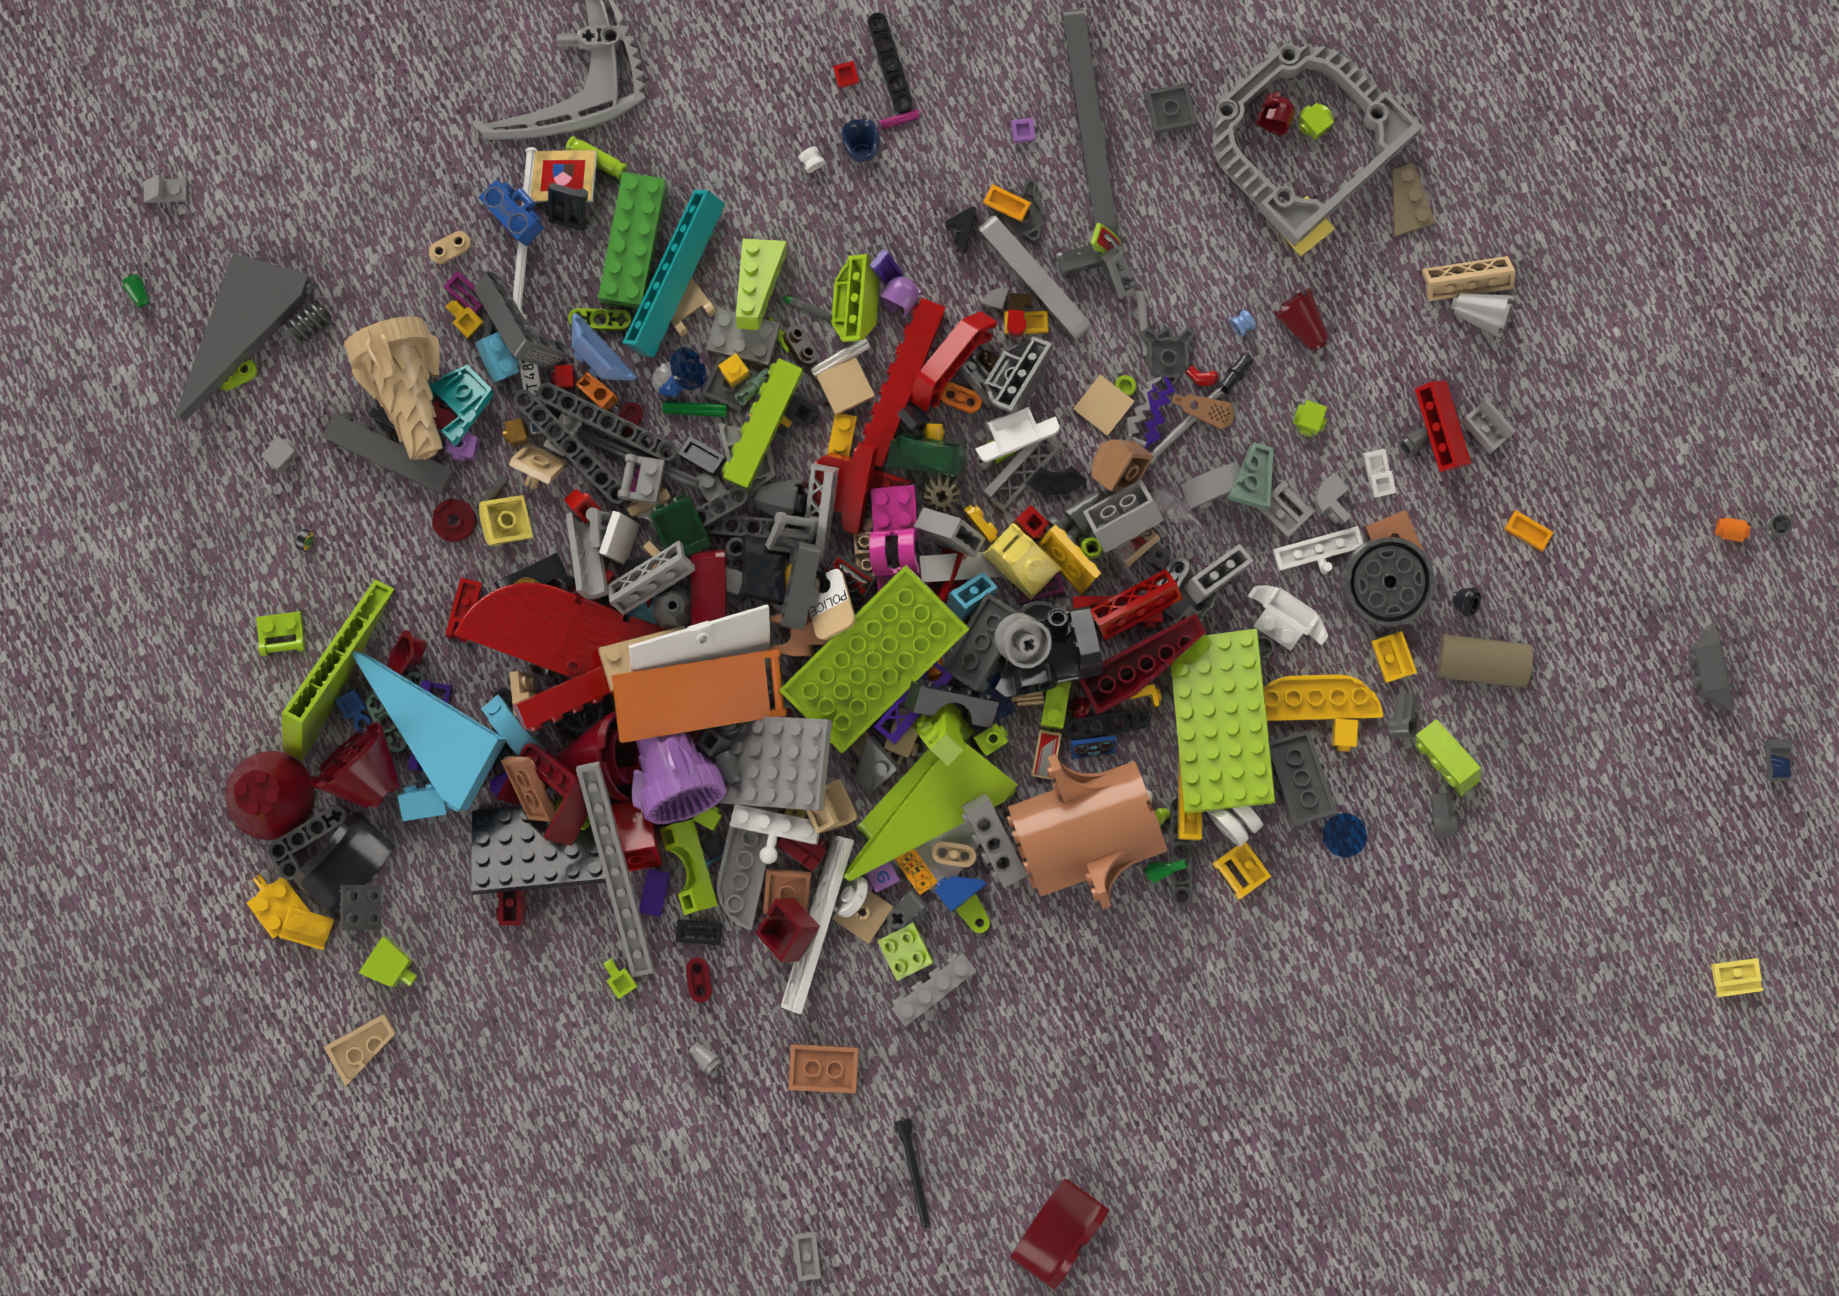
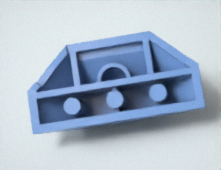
[572,313,639,380]

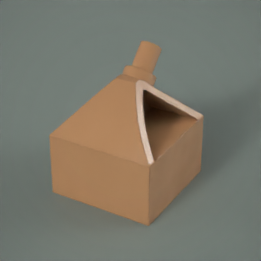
[1092,439,1154,492]

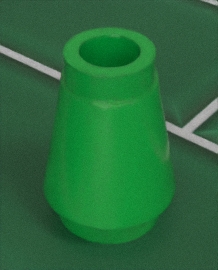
[121,274,150,308]

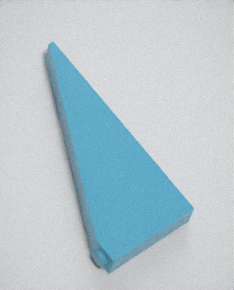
[352,651,507,812]

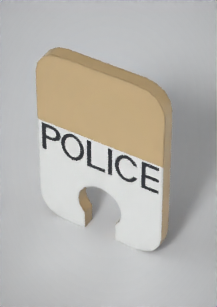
[809,569,855,640]

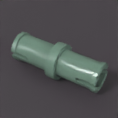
[735,368,770,405]

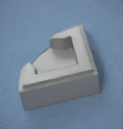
[981,288,1008,311]

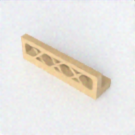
[1422,256,1515,302]

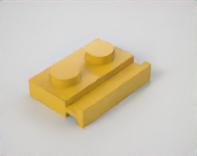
[1371,631,1417,683]
[279,906,334,950]

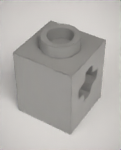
[261,436,299,473]

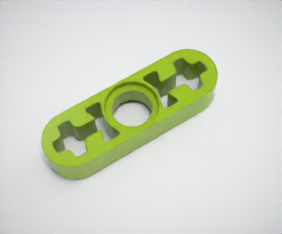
[568,308,632,331]

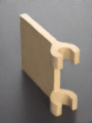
[670,277,716,338]

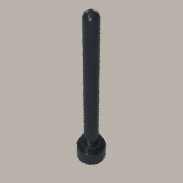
[894,1118,930,1228]

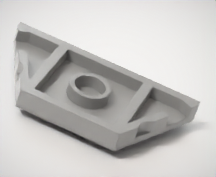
[718,423,776,502]

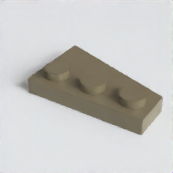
[1392,163,1436,238]

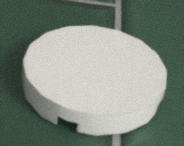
[833,876,868,917]

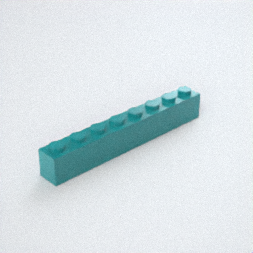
[622,189,725,357]

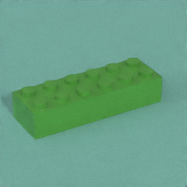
[598,171,668,310]

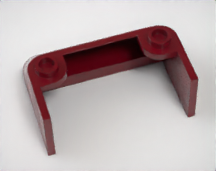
[687,550,730,627]
[497,743,588,846]

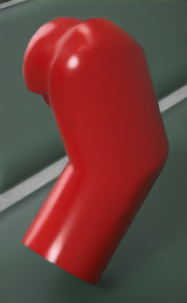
[1185,365,1219,387]

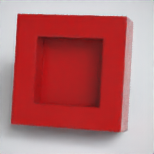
[833,61,859,89]

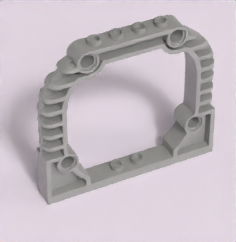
[1213,44,1422,247]

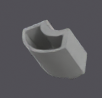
[1181,462,1240,510]

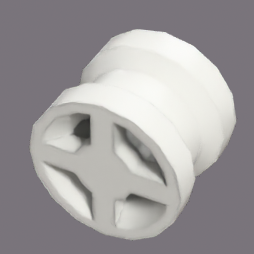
[798,146,825,173]

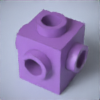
[445,431,481,463]

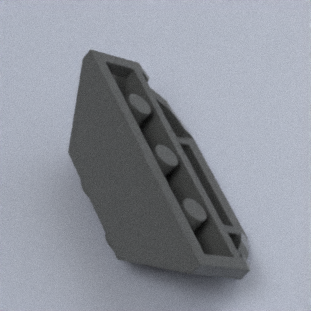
[984,336,1052,413]
[1688,623,1735,712]

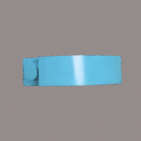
[481,695,549,756]

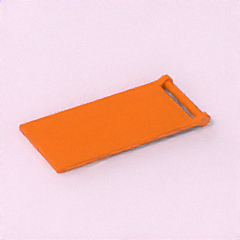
[612,648,787,743]

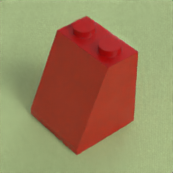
[611,802,662,872]

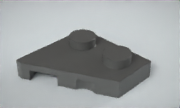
[854,735,900,796]

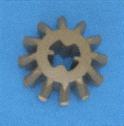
[923,473,961,512]

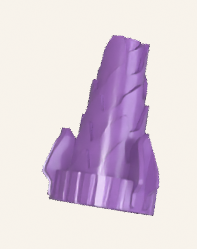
[632,732,727,824]

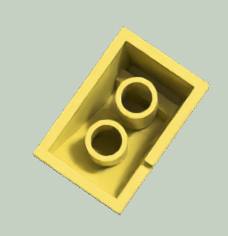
[982,523,1061,601]

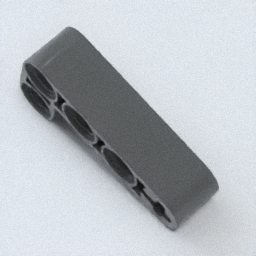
[780,541,821,631]
[268,806,351,880]

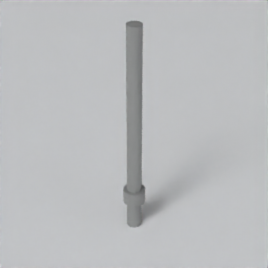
[1149,386,1224,467]

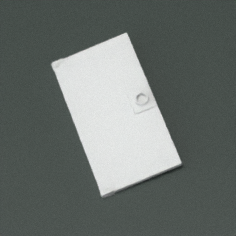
[629,605,771,672]

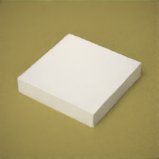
[599,511,640,565]

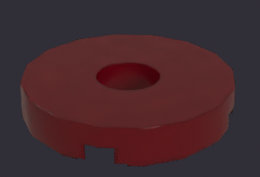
[432,499,476,543]

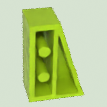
[912,703,964,766]
[1415,719,1481,797]

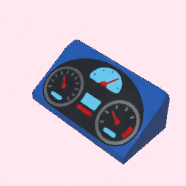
[1070,735,1116,759]

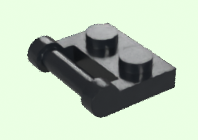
[548,183,588,231]

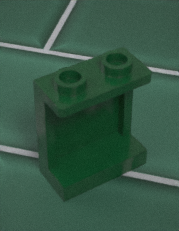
[648,494,712,559]

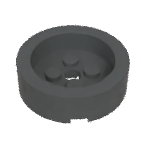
[1341,537,1435,626]

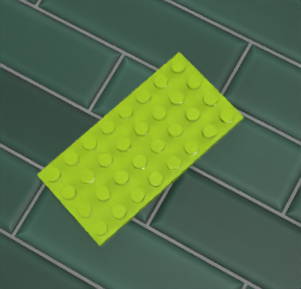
[779,565,970,753]
[1171,628,1276,814]

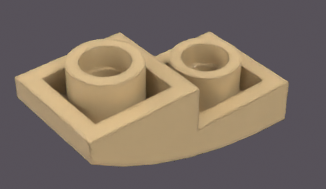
[853,531,877,579]

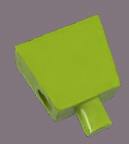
[359,936,418,987]

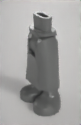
[1047,488,1117,546]

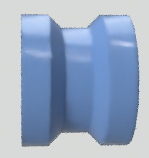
[1229,310,1256,337]

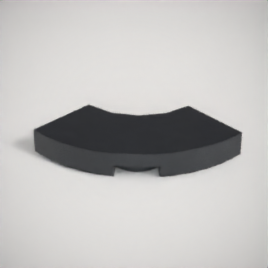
[1025,466,1087,495]

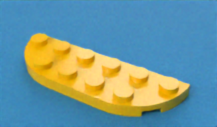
[1264,675,1383,721]

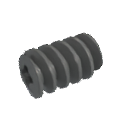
[283,299,332,345]

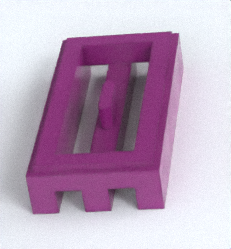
[443,271,484,314]
[1019,571,1065,604]

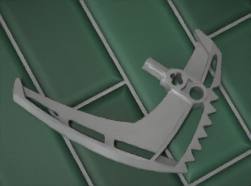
[475,0,646,140]

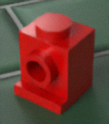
[564,488,602,524]
[1011,504,1049,540]

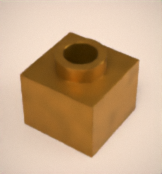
[502,418,530,447]

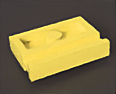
[1711,958,1763,997]

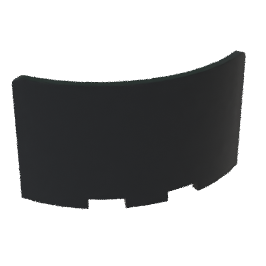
[293,811,395,916]

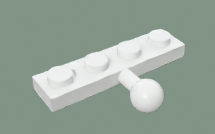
[730,804,820,864]

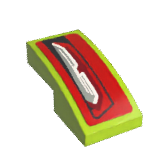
[1090,223,1121,253]

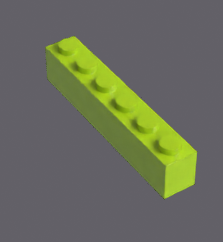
[722,358,804,491]

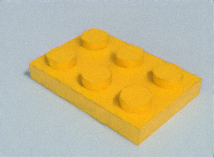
[1038,525,1101,594]

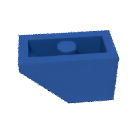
[934,876,986,913]

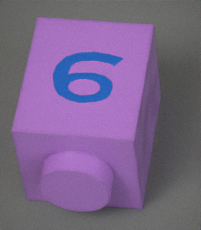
[865,861,900,893]

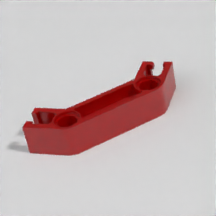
[909,311,998,412]

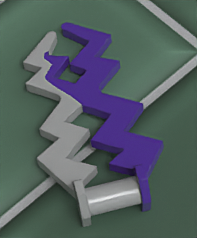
[1127,377,1175,450]

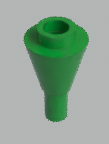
[1145,860,1187,884]

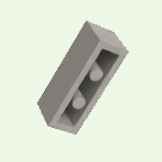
[1183,544,1253,605]

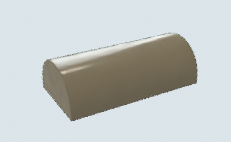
[1436,633,1533,688]

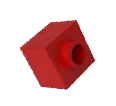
[551,364,576,391]

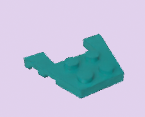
[429,365,495,446]

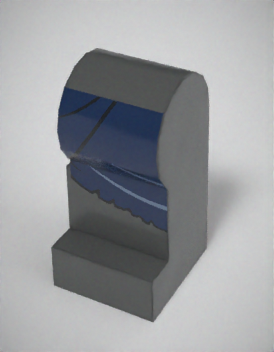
[1765,739,1792,781]

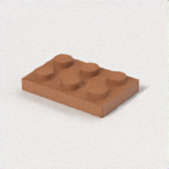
[501,756,556,822]
[788,1044,859,1093]

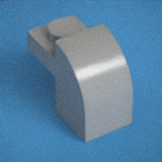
[1314,472,1351,525]

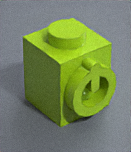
[1298,103,1334,141]
[1292,400,1327,437]
[973,723,1009,756]

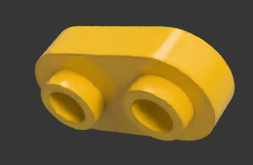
[963,505,998,544]

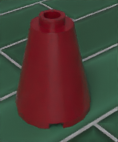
[1272,288,1328,351]

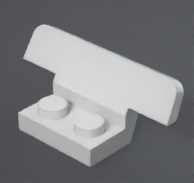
[975,407,1059,462]

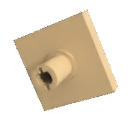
[509,442,568,489]
[832,889,894,944]

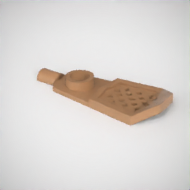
[1172,394,1235,430]

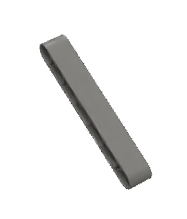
[977,215,1091,341]

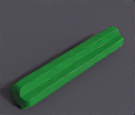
[662,401,727,417]

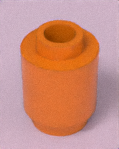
[1715,517,1750,542]

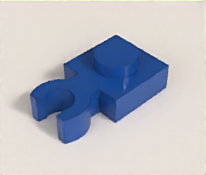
[335,689,372,731]

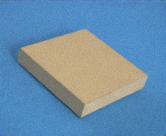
[816,357,875,416]
[1073,374,1135,436]

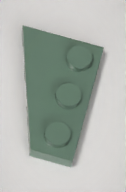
[1228,442,1273,511]

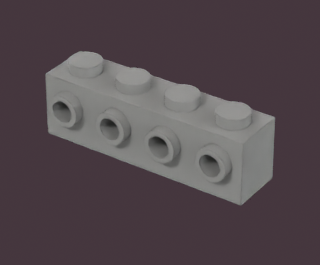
[891,952,976,1026]

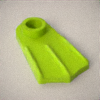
[956,894,990,933]

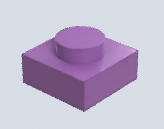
[1011,118,1036,144]

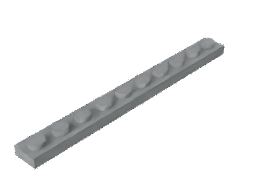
[576,762,655,977]

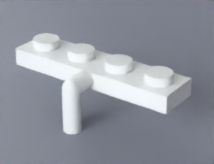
[1272,526,1363,574]

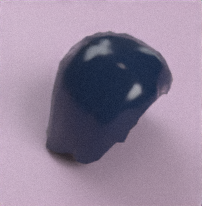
[841,118,880,163]

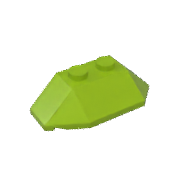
[831,254,880,342]

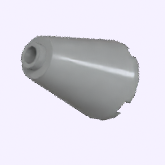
[1451,293,1515,339]

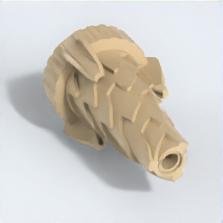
[344,316,442,460]

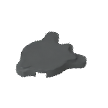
[988,179,1045,242]
[1140,328,1195,388]

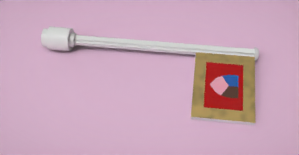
[513,147,597,322]

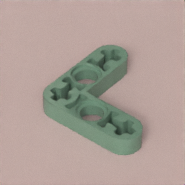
[366,672,426,753]

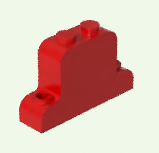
[813,444,878,534]

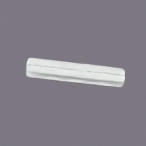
[811,338,870,379]

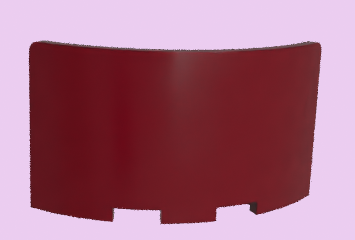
[1011,1179,1110,1290]

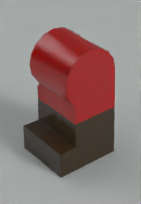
[1007,293,1032,337]

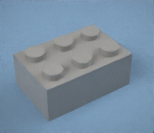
[1083,479,1164,553]

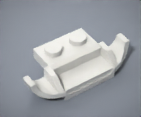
[1248,586,1328,651]

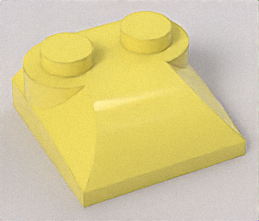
[479,495,533,546]

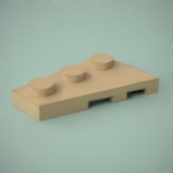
[324,1013,396,1086]

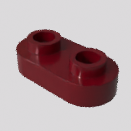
[686,958,712,1003]

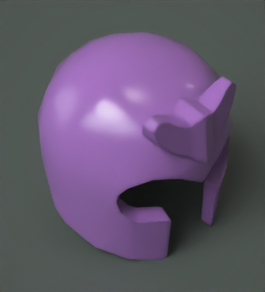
[880,277,922,318]

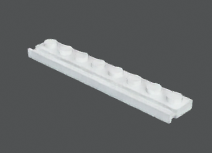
[781,835,854,1014]

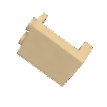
[806,779,858,834]

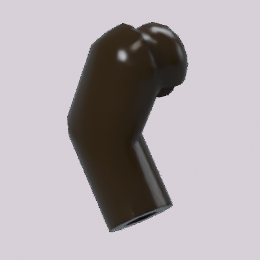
[977,350,999,372]

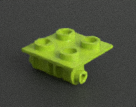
[877,922,934,981]

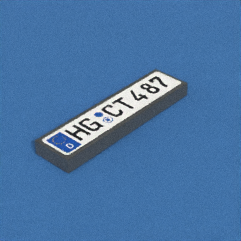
[517,358,551,438]

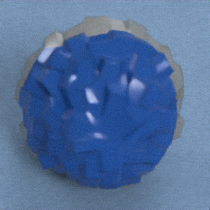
[651,362,684,397]

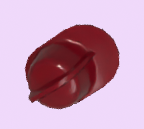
[387,630,427,675]

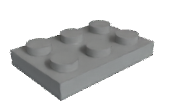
[706,308,781,366]

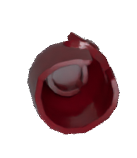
[1256,91,1295,135]

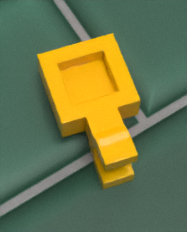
[446,300,484,338]

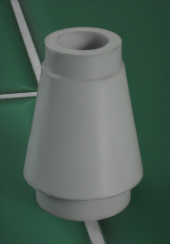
[689,1042,722,1075]

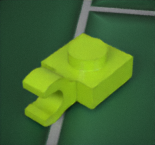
[603,958,638,999]

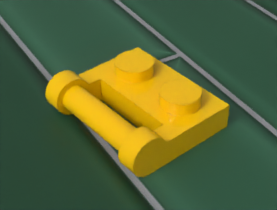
[1212,842,1272,900]

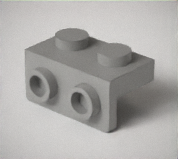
[1461,399,1516,454]

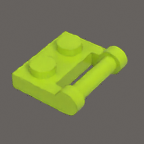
[256,611,305,656]

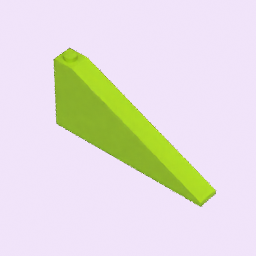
[282,579,395,761]
[844,741,1018,882]

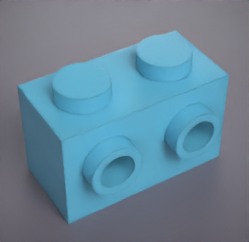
[475,332,519,383]
[947,572,998,621]
[397,783,451,821]

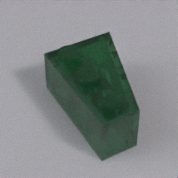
[887,433,967,477]

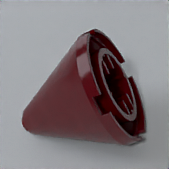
[554,712,643,801]

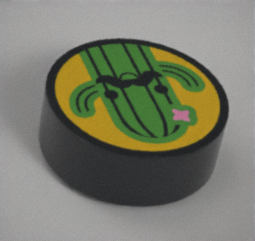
[296,529,314,552]

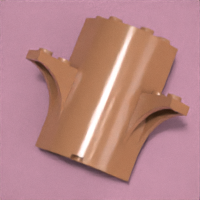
[1007,754,1168,909]

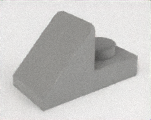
[144,175,188,203]

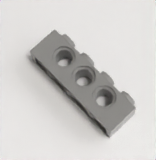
[961,794,1028,888]

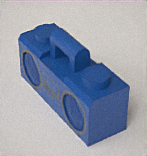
[478,180,544,246]

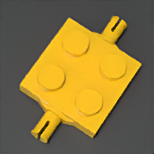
[247,874,311,939]

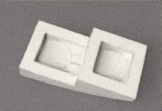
[1362,449,1396,498]

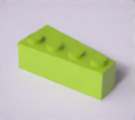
[736,239,787,330]

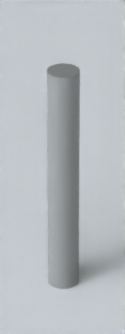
[1136,291,1149,357]

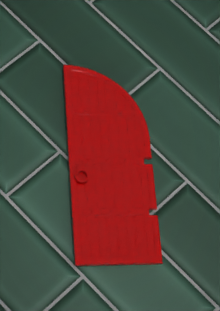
[454,583,663,678]

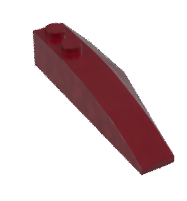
[1078,613,1206,715]

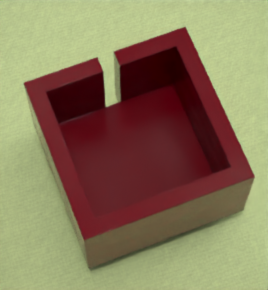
[755,898,820,963]

